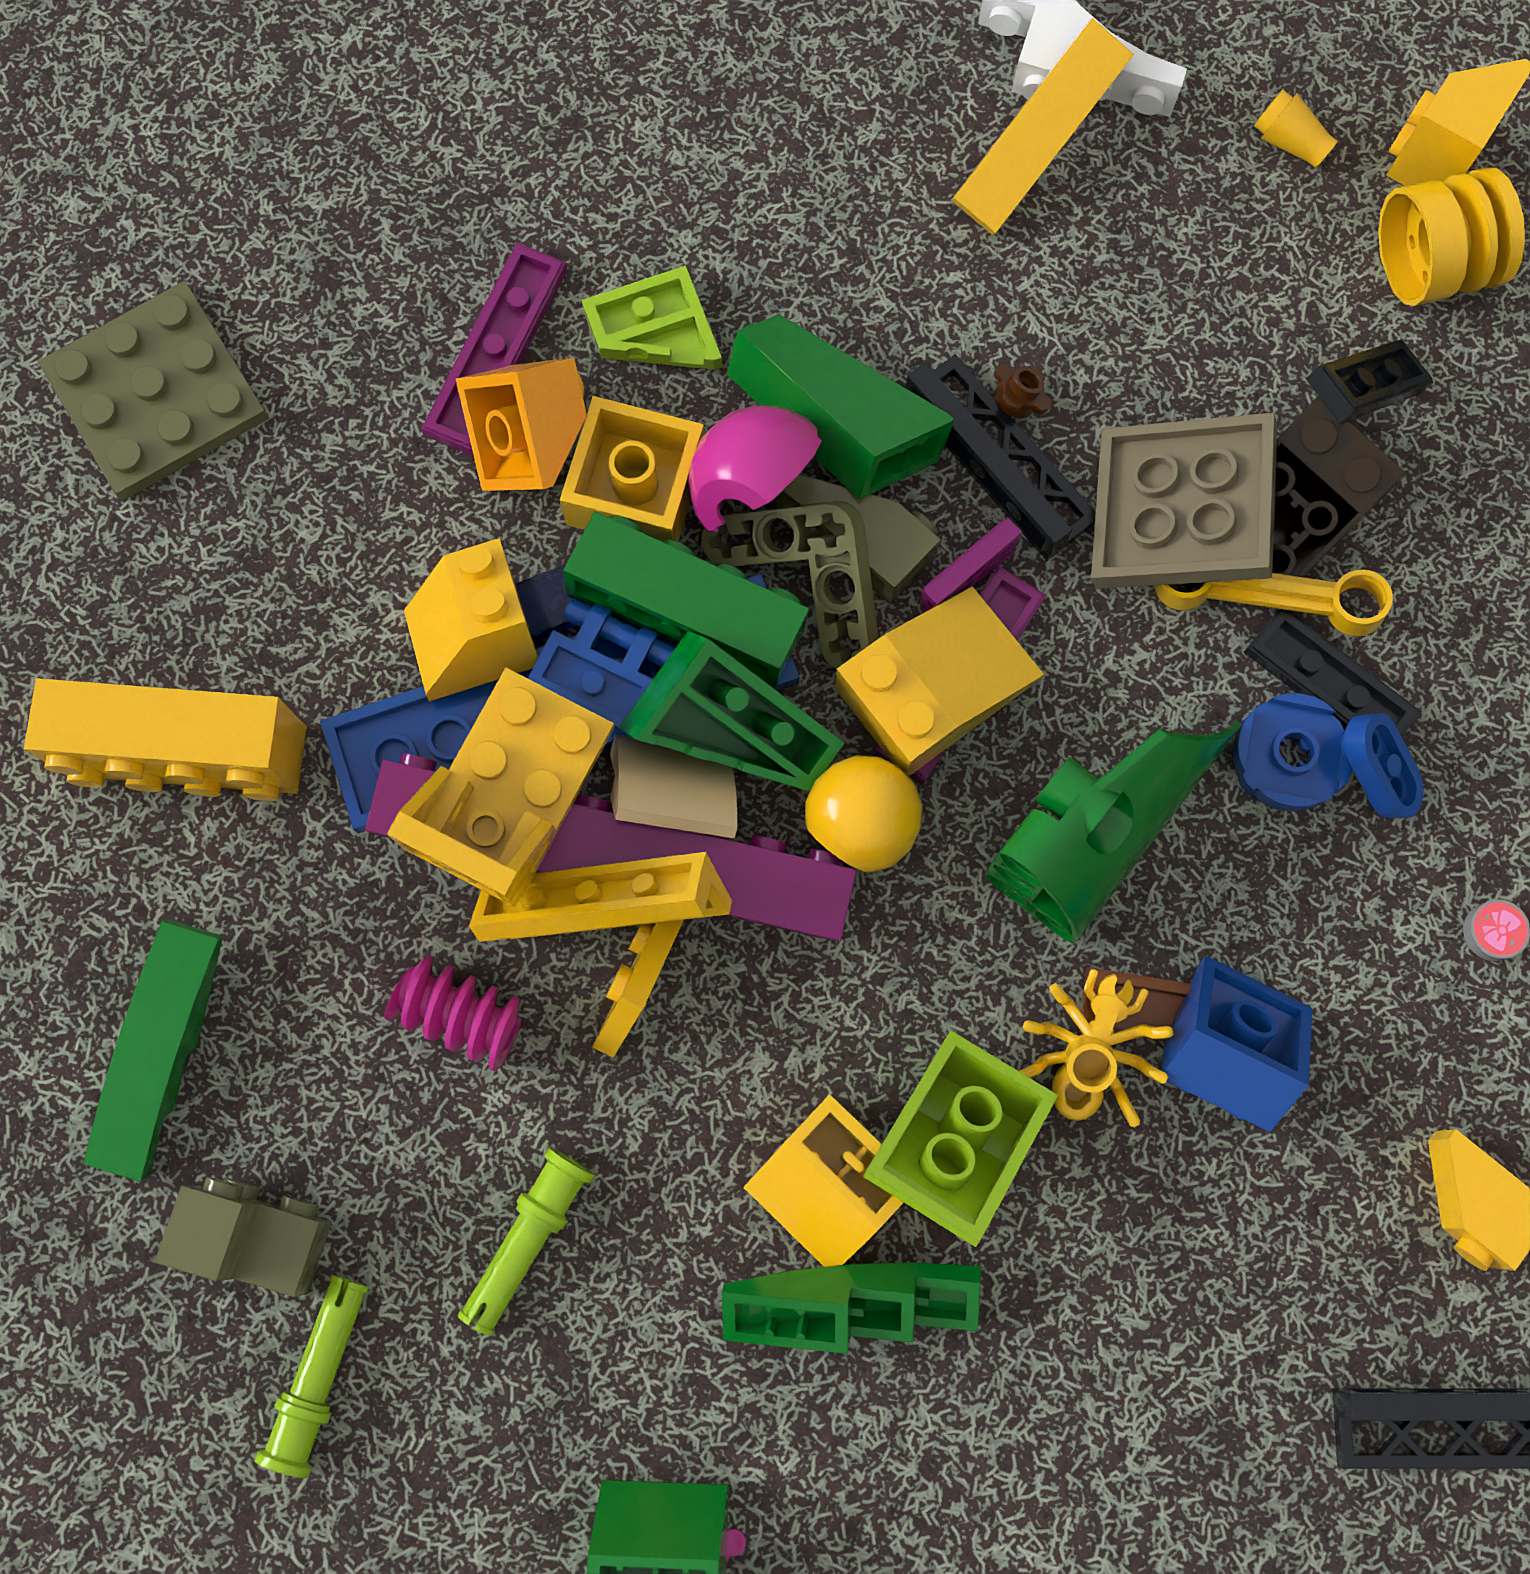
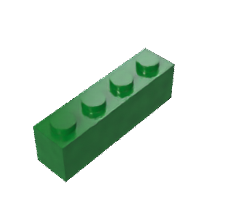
[563,512,809,689]

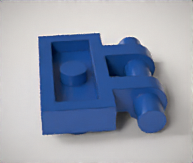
[528,598,675,738]

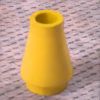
[1253,89,1338,168]

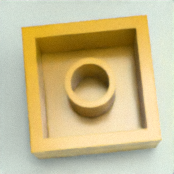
[560,396,704,542]

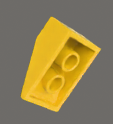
[835,586,1044,776]

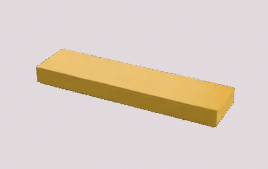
[951,18,1134,235]

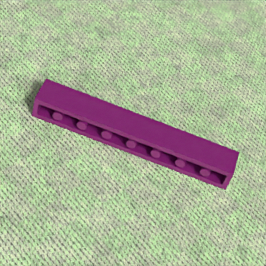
[365,753,856,941]

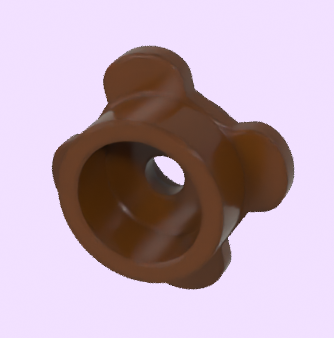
[994,363,1052,419]

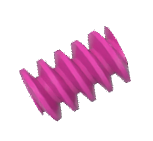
[384,954,521,1072]

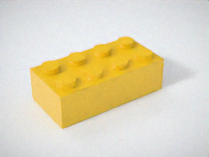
[24,678,307,801]

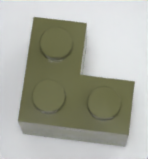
[154,1177,332,1297]

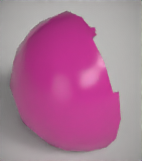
[688,405,822,533]

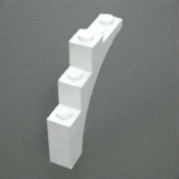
[978,0,1187,117]

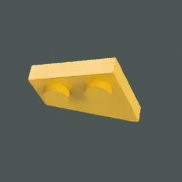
[592,920,684,1057]

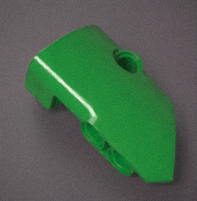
[985,720,1242,943]

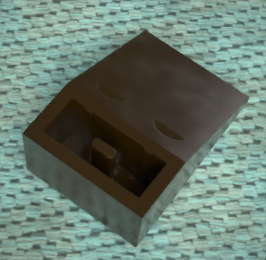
[1272,396,1406,578]

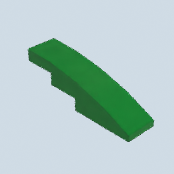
[83,919,223,1182]
[722,1262,982,1354]

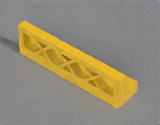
[469,852,732,942]

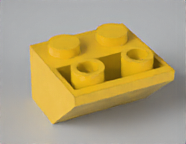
[743,1094,904,1267]

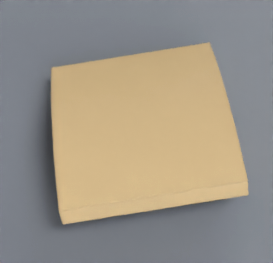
[610,734,737,838]

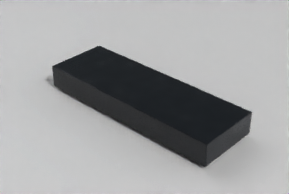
[1305,340,1434,424]
[1244,609,1422,737]

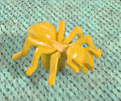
[1019,969,1174,1128]

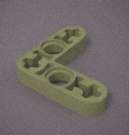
[701,501,879,669]

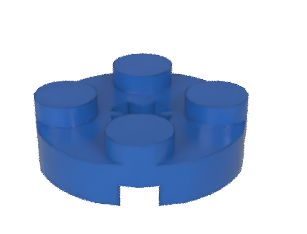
[1232,693,1353,812]

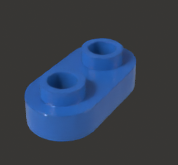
[1341,713,1423,819]

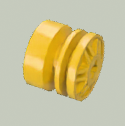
[1378,167,1525,306]

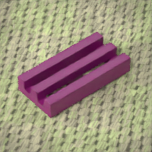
[919,518,1022,613]

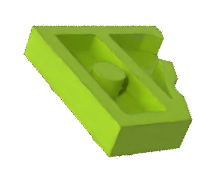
[581,265,722,370]

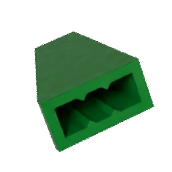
[727,314,955,499]

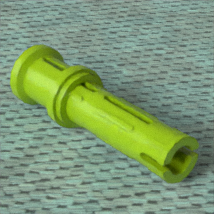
[457,1147,596,1336]
[254,1274,369,1478]

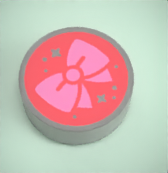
[1463,900,1530,961]

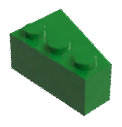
[618,631,845,791]

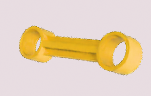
[1154,570,1393,636]

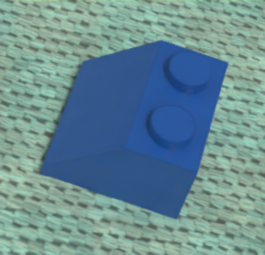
[1161,955,1313,1132]

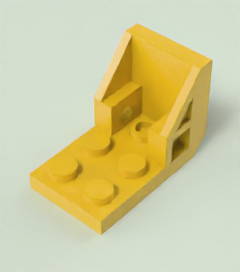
[387,667,614,907]

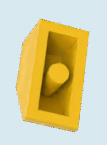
[1428,1129,1530,1271]

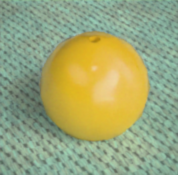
[805,755,923,873]

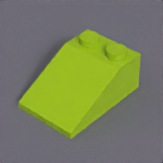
[863,1030,1058,1247]

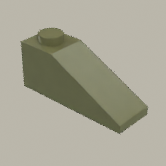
[772,474,941,605]

